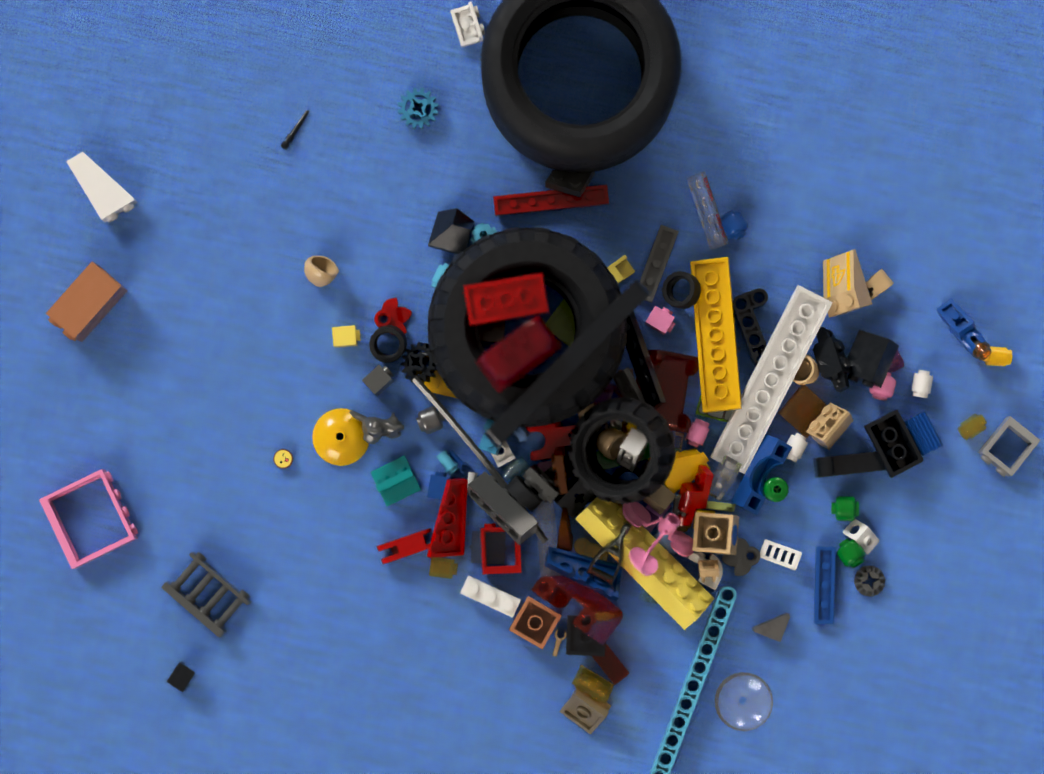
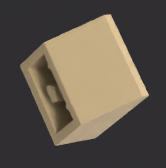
[806,403,853,450]

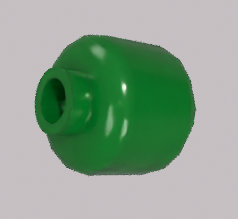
[763,477,789,502]
[831,496,859,521]
[837,539,866,568]

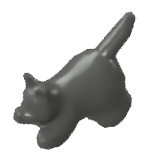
[350,410,404,444]

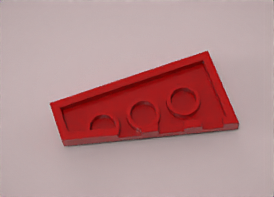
[427,478,468,558]

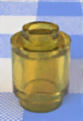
[957,413,987,440]

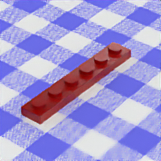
[493,185,609,216]

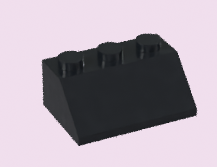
[864,409,924,478]

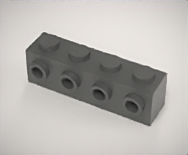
[467,472,538,545]

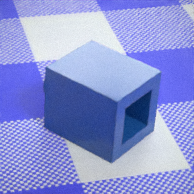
[427,471,451,500]

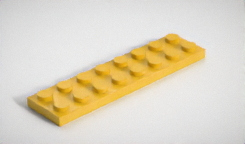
[690,257,742,413]

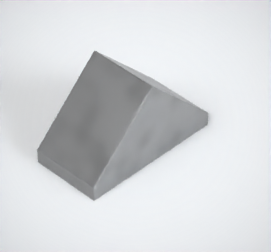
[752,612,790,642]

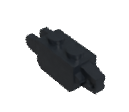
[813,327,851,392]

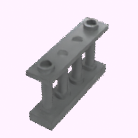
[161,552,252,638]

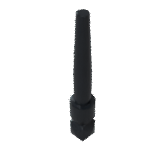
[281,110,309,150]

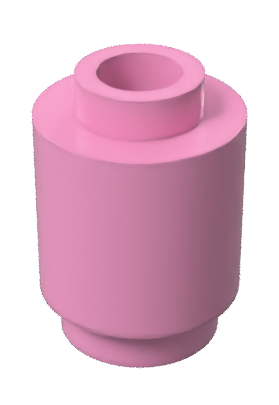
[685,418,710,448]

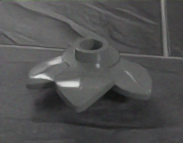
[722,538,760,576]

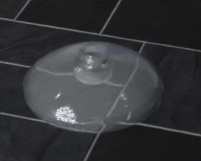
[715,672,773,731]

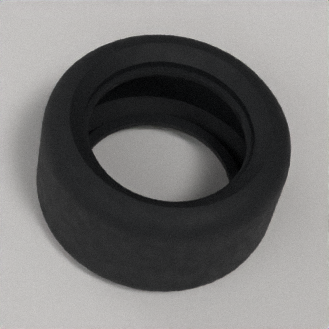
[481,0,681,173]

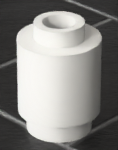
[911,370,933,398]
[786,433,808,463]

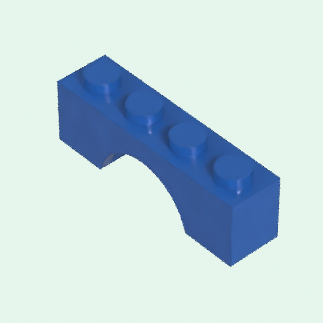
[731,434,792,515]

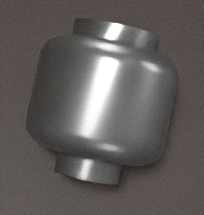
[416,406,445,434]

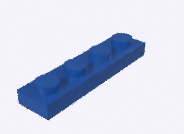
[813,546,836,624]

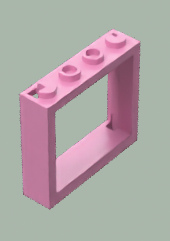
[39,469,138,569]

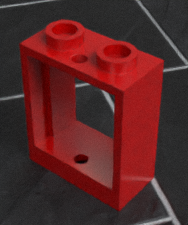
[480,523,522,574]

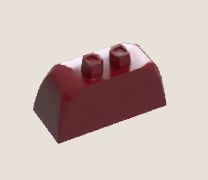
[475,315,562,393]

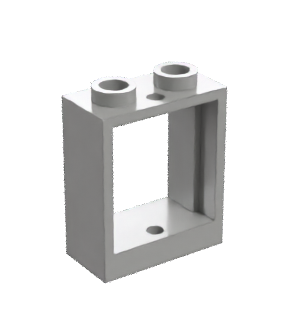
[978,416,1041,477]

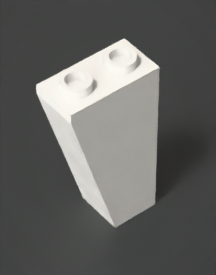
[66,152,137,222]

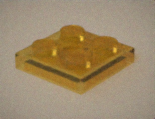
[572,665,614,704]

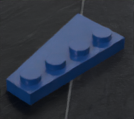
[545,546,622,602]

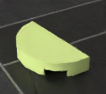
[706,501,735,512]

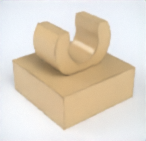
[698,560,719,582]

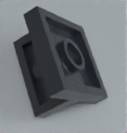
[566,615,607,656]

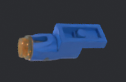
[936,299,991,360]

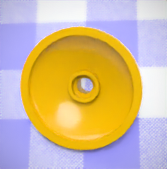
[312,408,369,466]

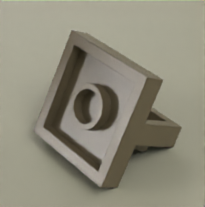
[559,683,611,735]

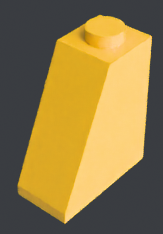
[648,448,710,493]

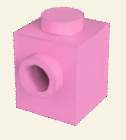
[645,306,676,335]

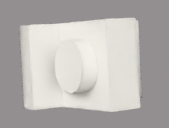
[687,551,723,590]

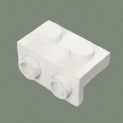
[450,1,485,48]

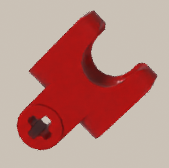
[525,421,576,461]

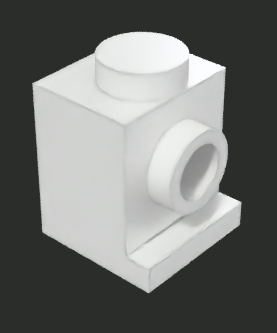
[491,440,515,468]

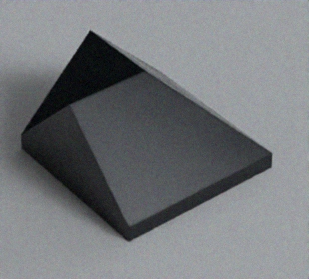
[428,208,475,254]

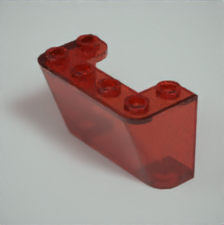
[531,575,623,645]

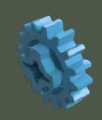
[398,88,439,130]

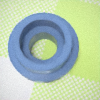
[513,426,529,443]

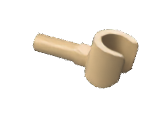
[552,629,566,657]

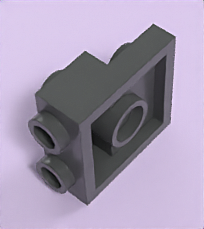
[523,464,560,503]

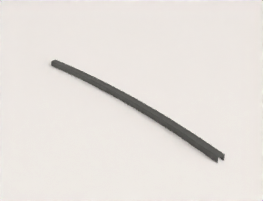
[412,376,548,544]

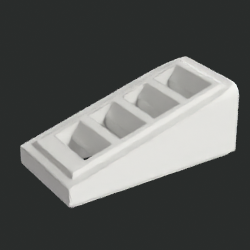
[760,539,802,571]

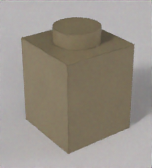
[643,485,676,515]

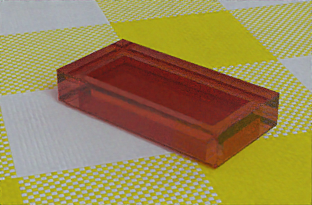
[592,643,630,685]

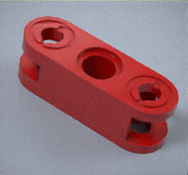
[376,528,432,565]

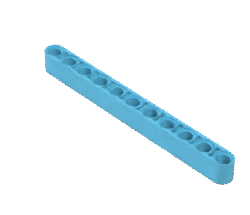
[649,586,737,774]

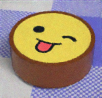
[273,449,293,469]

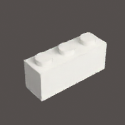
[616,428,648,472]
[460,575,521,618]

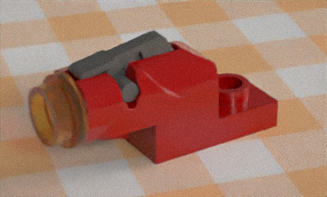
[672,466,714,532]

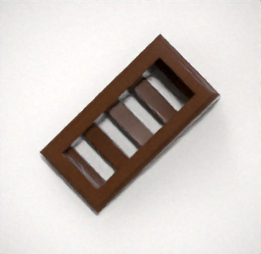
[557,508,573,551]

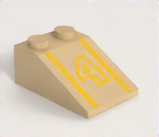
[823,249,872,318]

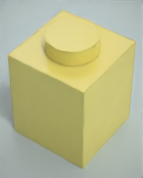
[332,325,361,348]

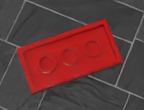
[463,273,549,326]

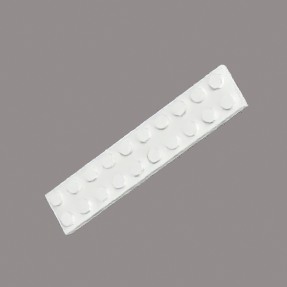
[710,285,833,474]

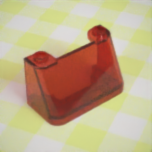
[636,350,699,433]

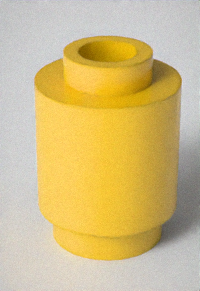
[982,346,1012,366]

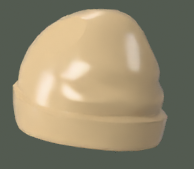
[304,256,339,287]
[793,354,820,385]
[596,428,627,460]

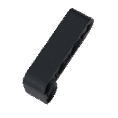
[733,288,768,366]
[813,452,886,478]

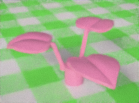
[622,502,694,576]

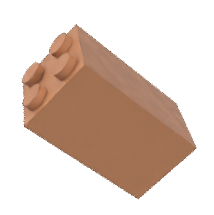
[46,261,128,342]

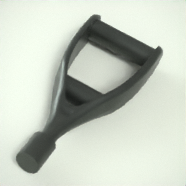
[586,523,631,585]

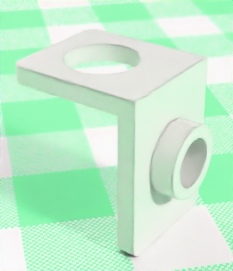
[843,519,880,555]

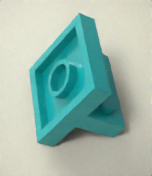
[370,455,421,507]

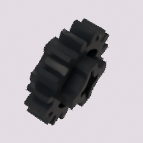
[401,342,437,383]

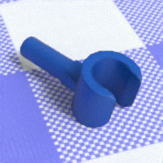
[449,450,471,474]

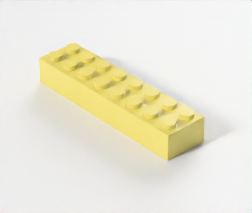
[575,496,715,630]

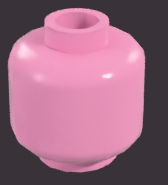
[869,372,896,401]

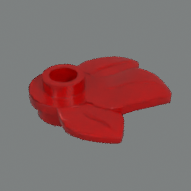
[374,298,412,335]

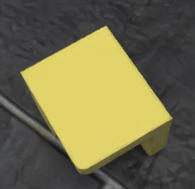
[607,255,635,284]

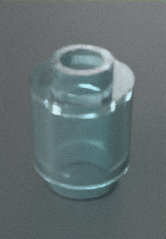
[502,456,530,483]

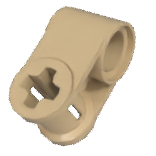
[866,269,894,300]

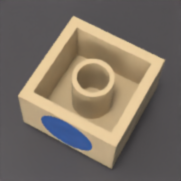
[692,512,739,555]

